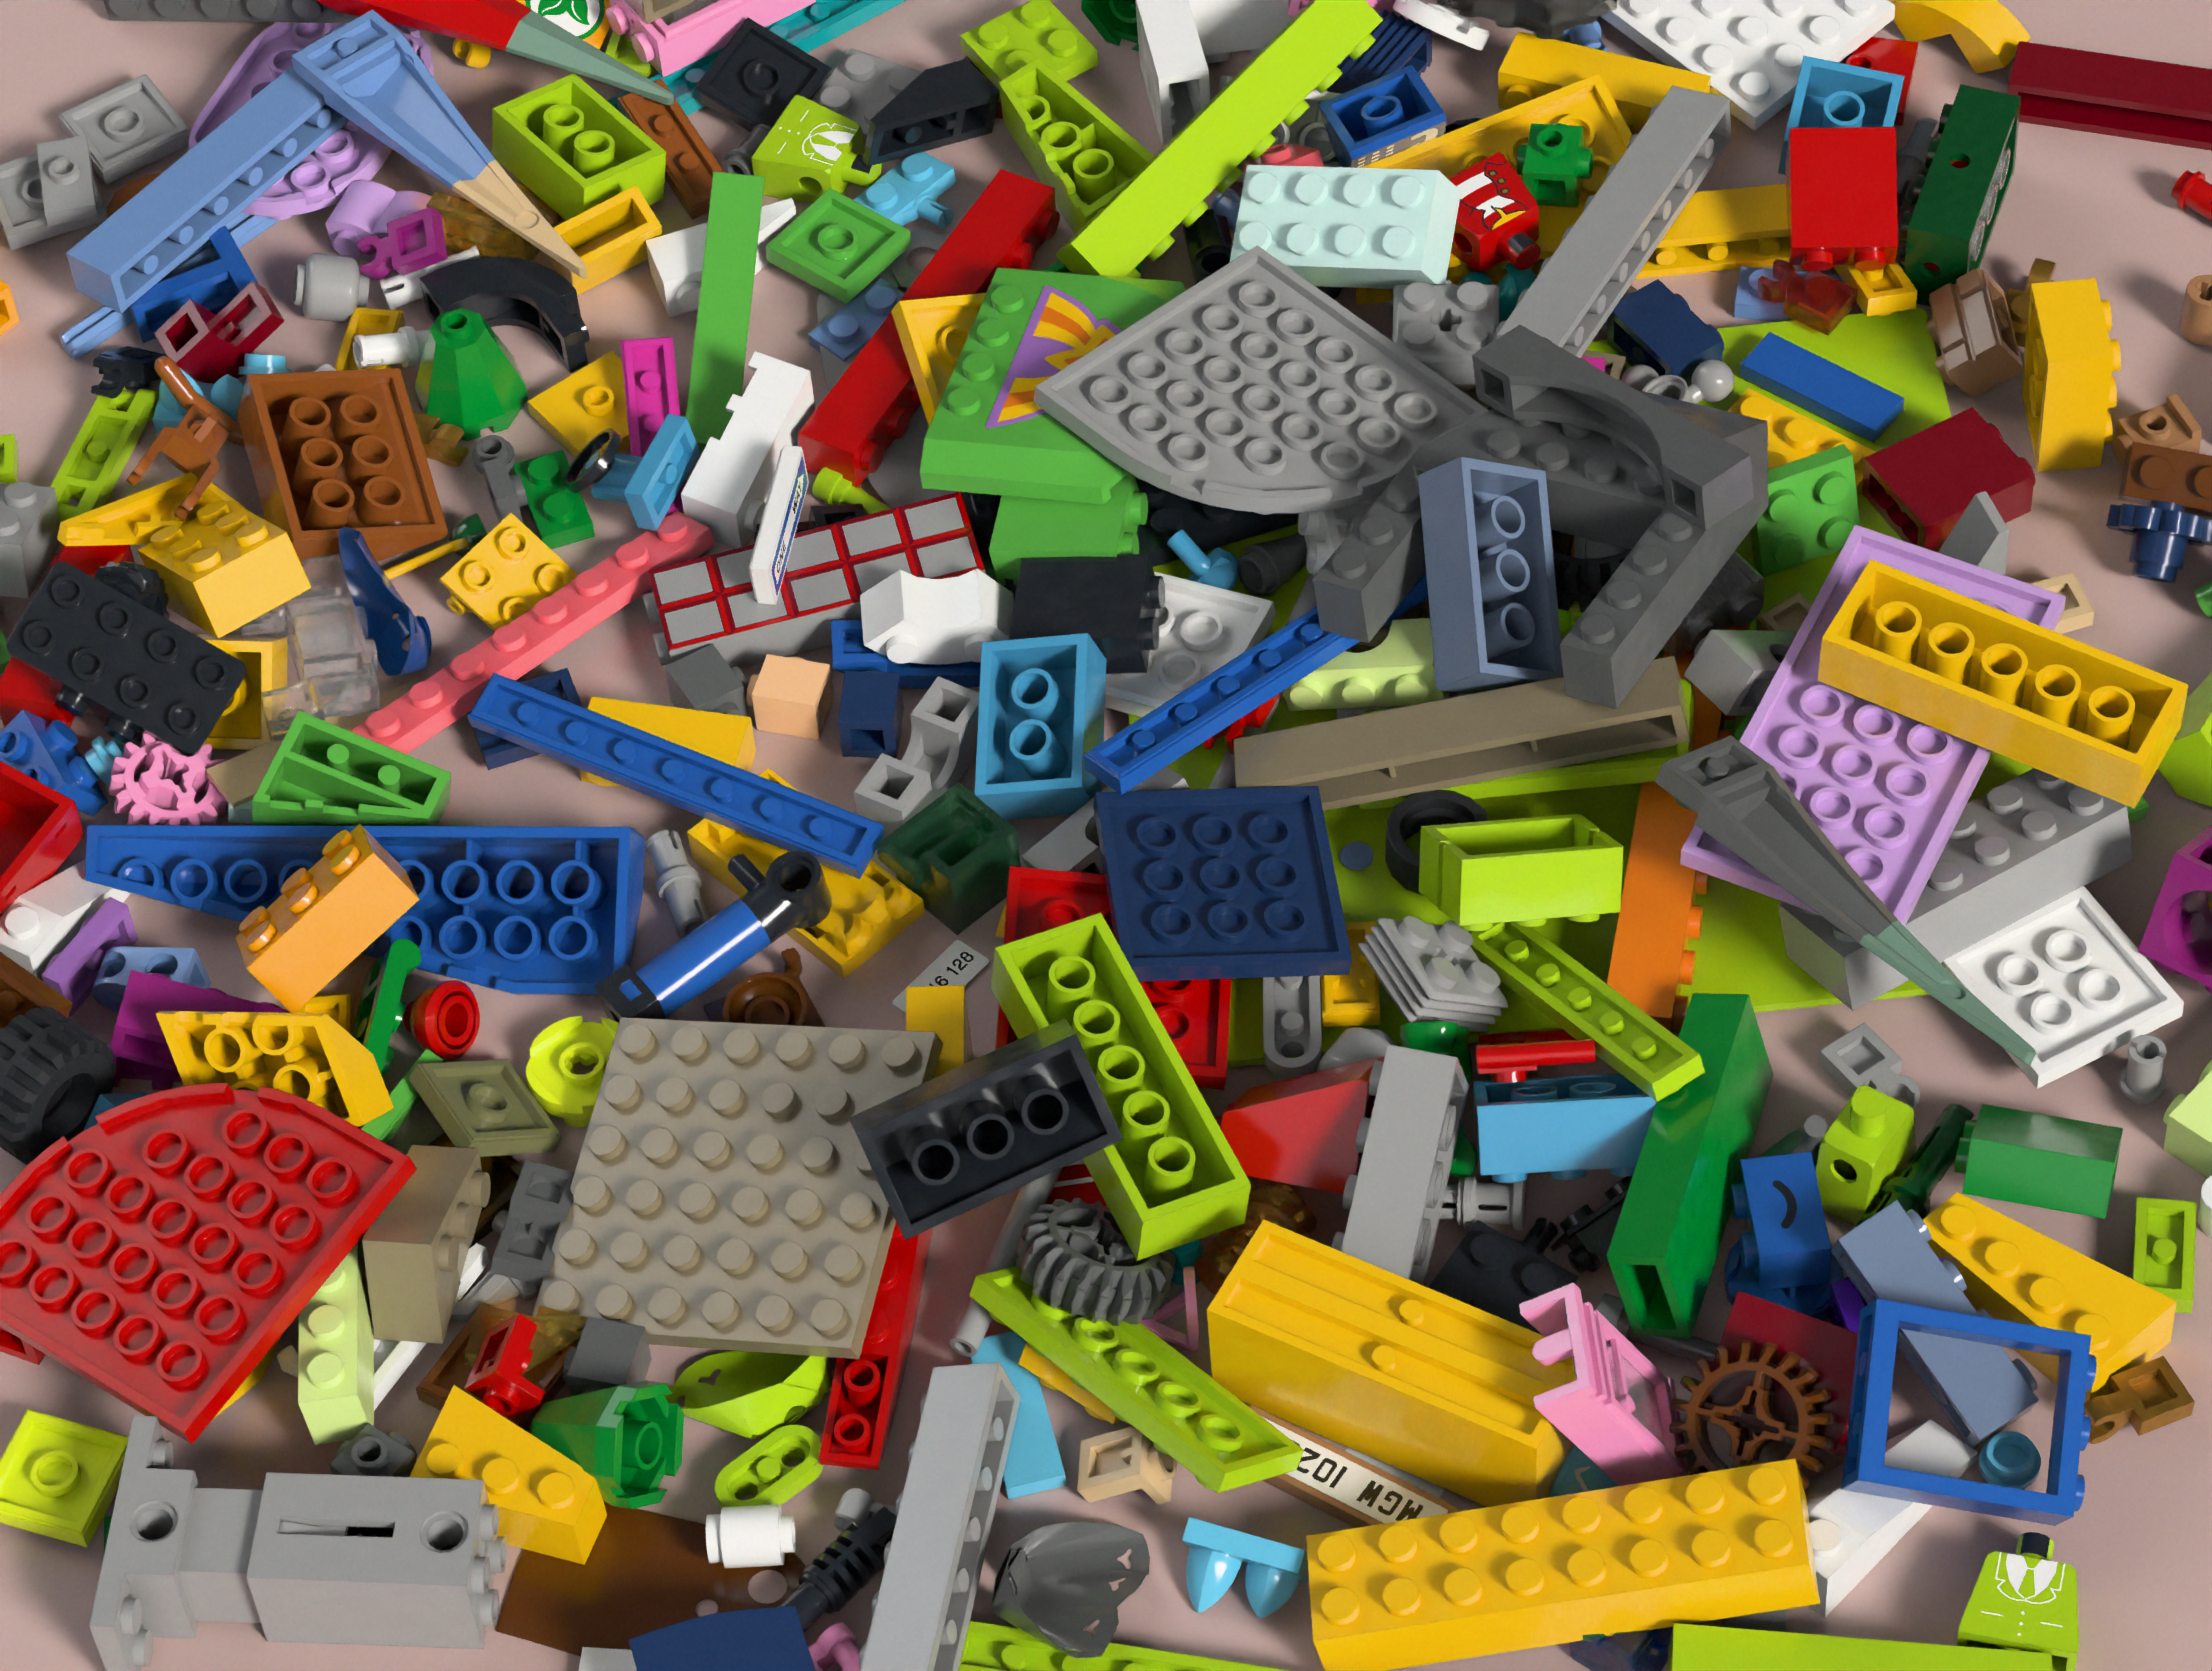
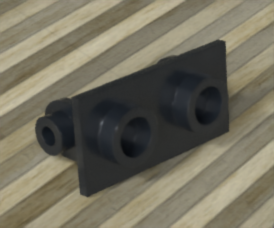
[1550,1176,1633,1274]

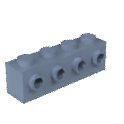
[1831,1200,2039,1449]

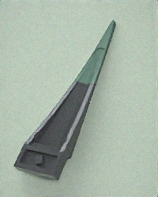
[1655,735,2036,1066]

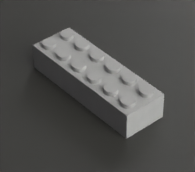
[1778,768,2134,1011]

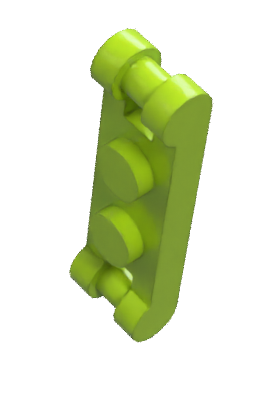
[50,386,159,522]

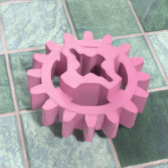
[108,733,228,826]

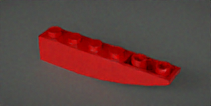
[819,1222,933,1470]

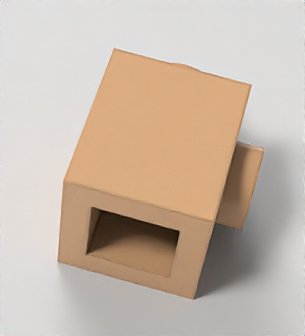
[746,654,835,740]

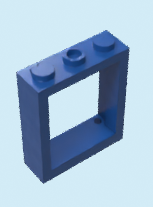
[1841,1299,2096,1526]

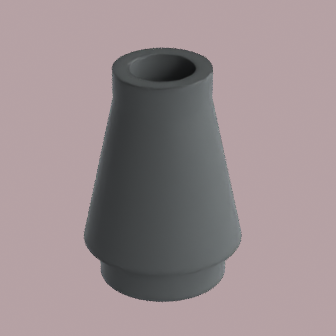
[1237,532,1307,595]

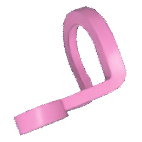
[1140,1266,1199,1351]

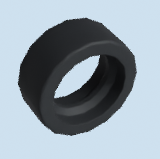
[1385,790,1490,896]

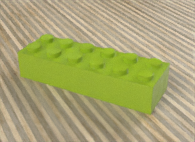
[991,913,1251,1261]

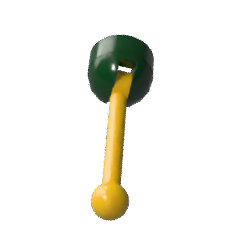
[383,513,487,580]

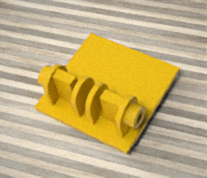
[439,513,578,632]

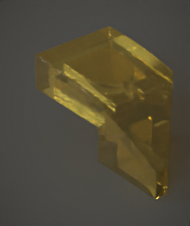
[463,1303,588,1374]

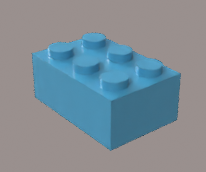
[975,633,1107,821]
[1473,1073,1656,1183]

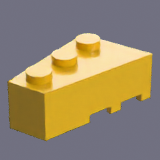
[409,1385,607,1565]

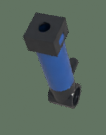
[595,851,832,1023]

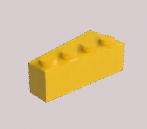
[1923,1192,2177,1403]

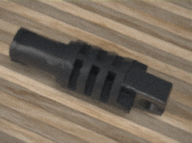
[778,1507,897,1633]

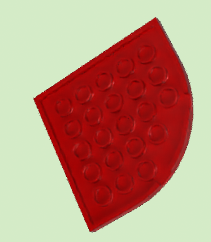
[0,1083,417,1444]

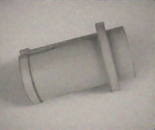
[2119,1034,2167,1105]

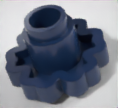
[2106,501,2212,583]

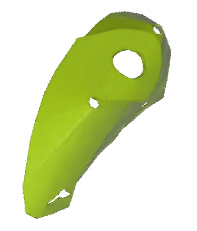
[664,1350,832,1440]

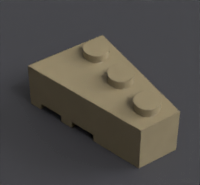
[362,1145,491,1344]

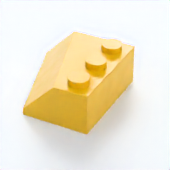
[155,1011,394,1127]

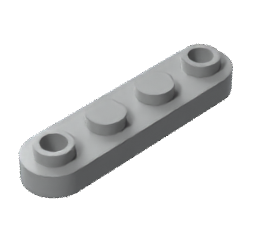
[1263,976,1322,1080]

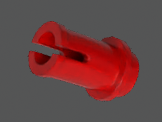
[2171,170,2212,221]

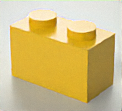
[548,185,662,296]

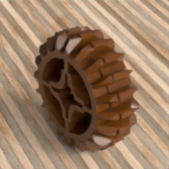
[1669,1340,1836,1490]

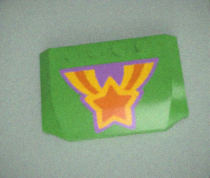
[920,268,1186,505]

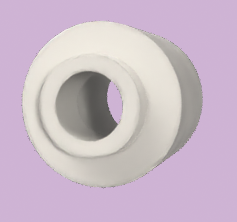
[706,1504,796,1569]

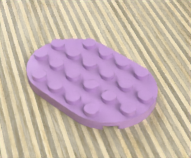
[188,22,434,220]

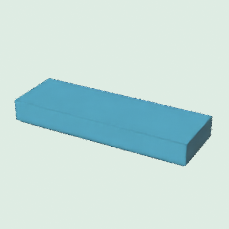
[969,1331,1067,1500]

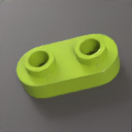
[715,1425,824,1511]

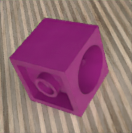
[2138,825,2212,994]

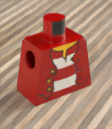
[1448,151,1541,271]

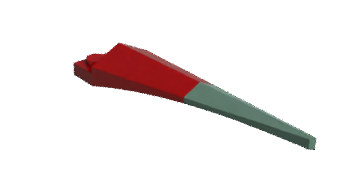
[315,0,674,105]

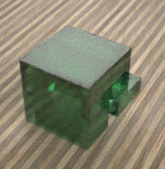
[876,782,1021,935]

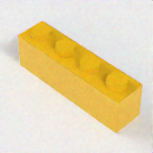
[1498,31,1711,135]

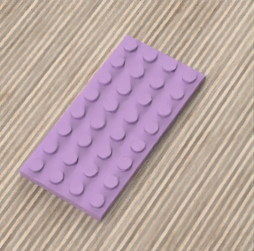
[1680,525,2066,926]

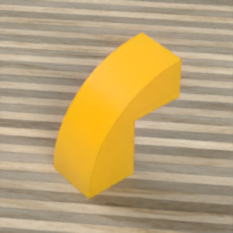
[1889,0,2031,74]

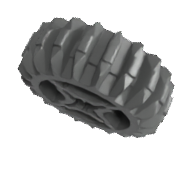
[1016,1198,1176,1326]

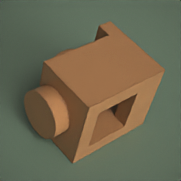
[2112,393,2202,467]

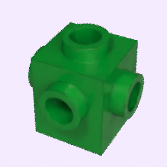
[1517,123,1594,208]

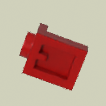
[464,1313,545,1418]

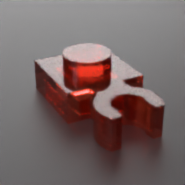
[1758,259,1857,336]

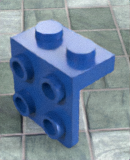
[0,709,108,817]

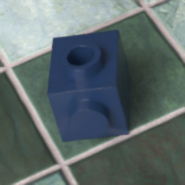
[838,670,904,758]

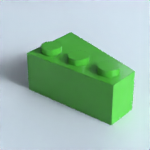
[252,710,452,826]

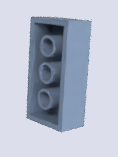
[1418,457,1564,694]

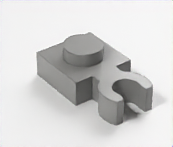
[1819,1022,1920,1108]

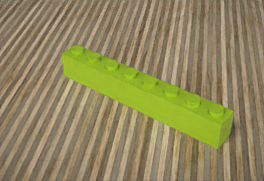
[1055,0,1383,278]

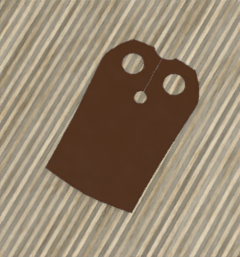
[496,1501,806,1657]

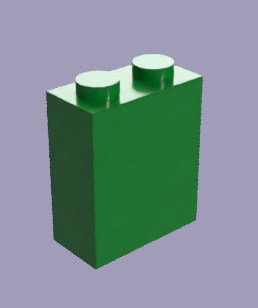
[1955,1104,2123,1219]

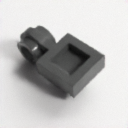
[472,435,528,523]

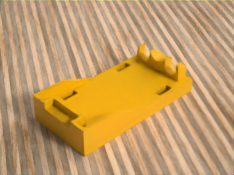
[687,768,925,979]

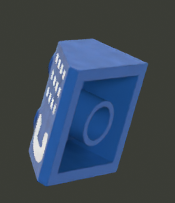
[1318,65,1447,168]

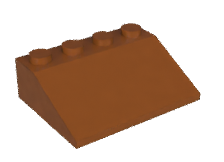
[237,368,448,578]

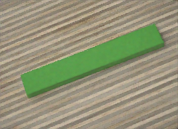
[686,171,765,452]

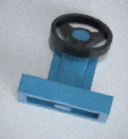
[563,414,701,531]

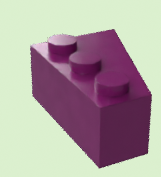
[110,970,290,1091]

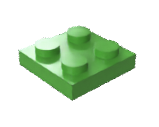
[766,188,911,304]
[1750,444,1860,577]

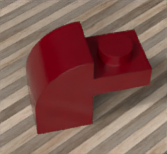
[154,280,285,384]

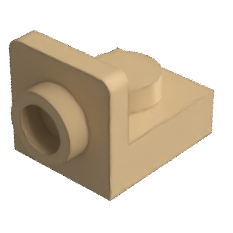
[1077,1426,1177,1505]

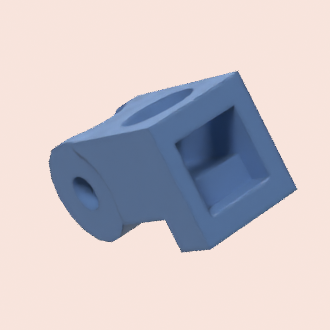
[92,946,212,1012]

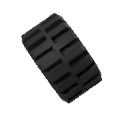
[0,1007,116,1165]

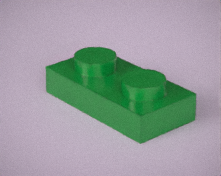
[513,449,595,550]

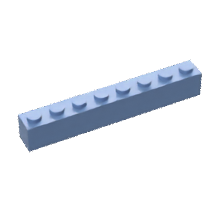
[66,23,350,313]

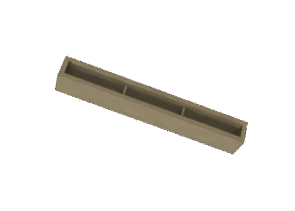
[1233,656,1690,811]

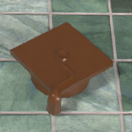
[703,948,825,1027]

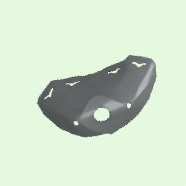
[992,1521,1150,1658]

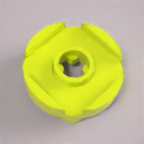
[526,1016,619,1127]

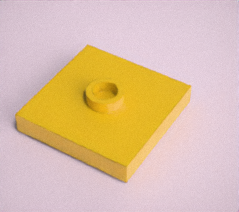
[527,350,630,458]

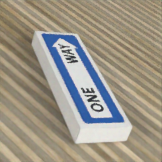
[748,445,809,605]

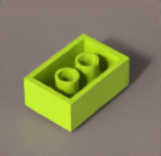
[492,73,666,221]

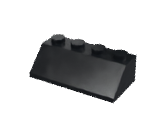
[849,1018,1123,1240]

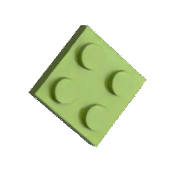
[960,0,1099,91]

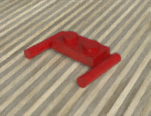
[1476,1029,1596,1083]

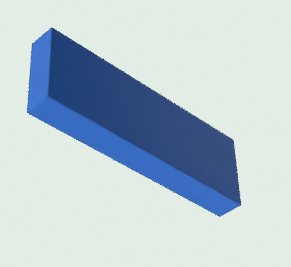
[1740,332,1904,443]

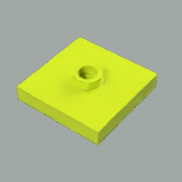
[0,1409,129,1548]

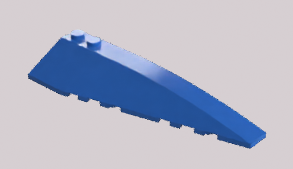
[84,825,645,996]

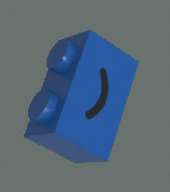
[1730,1152,1831,1291]

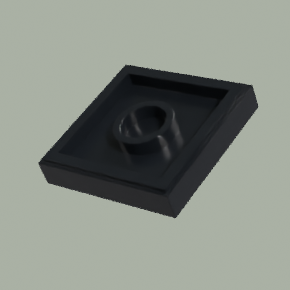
[693,17,832,132]

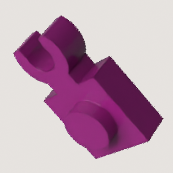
[357,206,448,279]

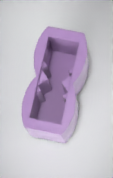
[325,180,449,260]

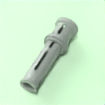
[1346,1177,1526,1231]

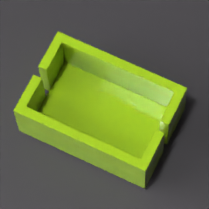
[1419,814,1624,931]

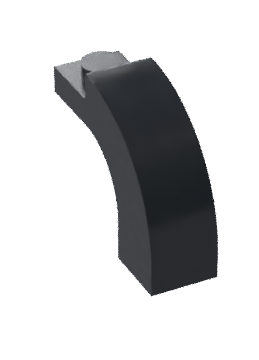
[419,257,590,373]

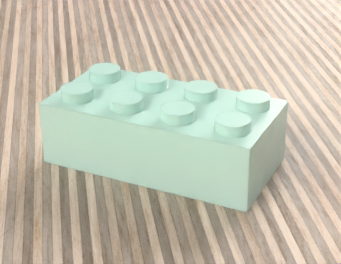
[1229,165,1461,289]

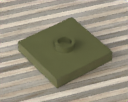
[409,1059,562,1157]

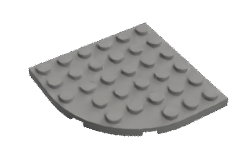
[1034,245,1489,515]

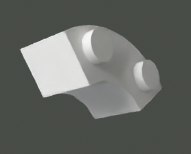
[860,569,1014,665]

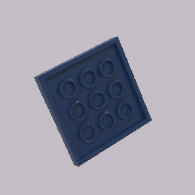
[1093,786,1352,982]

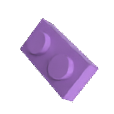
[42,897,138,1017]

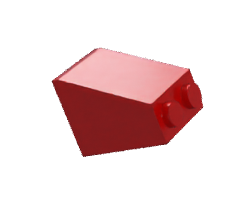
[1785,127,1898,271]
[1215,1056,1385,1194]

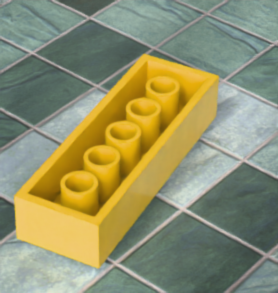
[1817,559,2189,809]

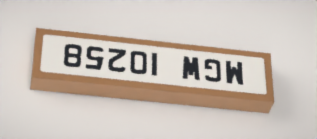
[1250,1404,1460,1528]

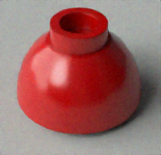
[403,980,480,1060]

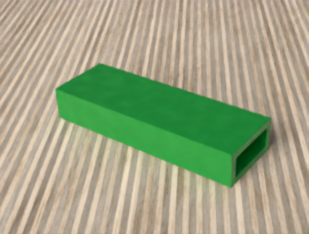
[1606,993,1773,1338]

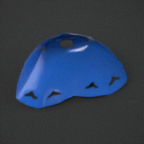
[338,527,432,677]

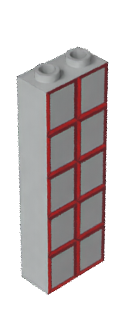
[643,492,986,668]

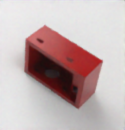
[0,761,84,917]

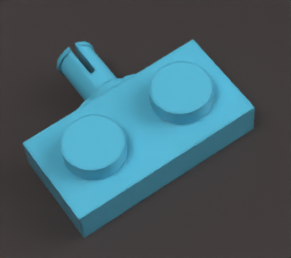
[853,152,956,229]

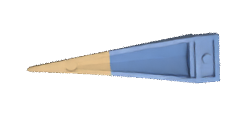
[291,9,587,279]

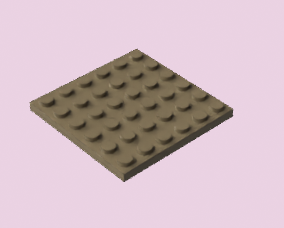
[531,1017,943,1359]

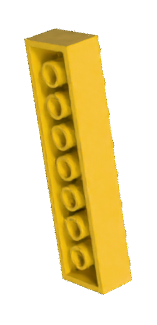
[1306,1458,1820,1671]

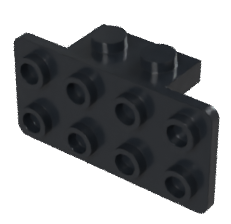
[6,562,246,756]

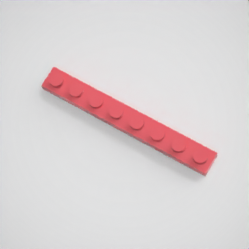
[350,511,715,754]

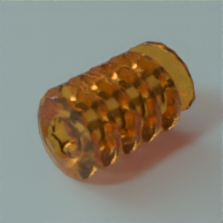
[1194,1179,1317,1295]

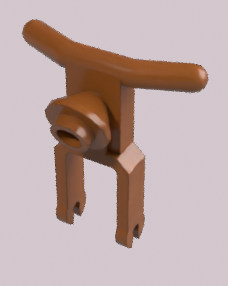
[126,356,245,521]

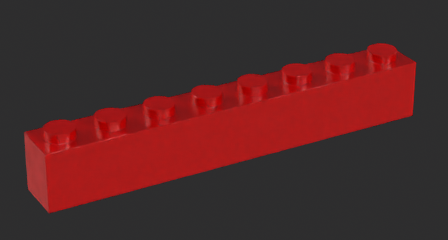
[798,169,1060,487]

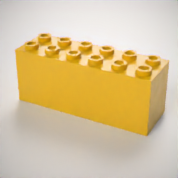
[1207,1219,1577,1507]

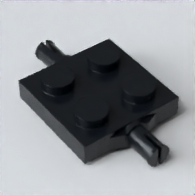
[1428,1217,1579,1335]

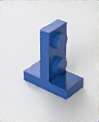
[129,226,259,343]

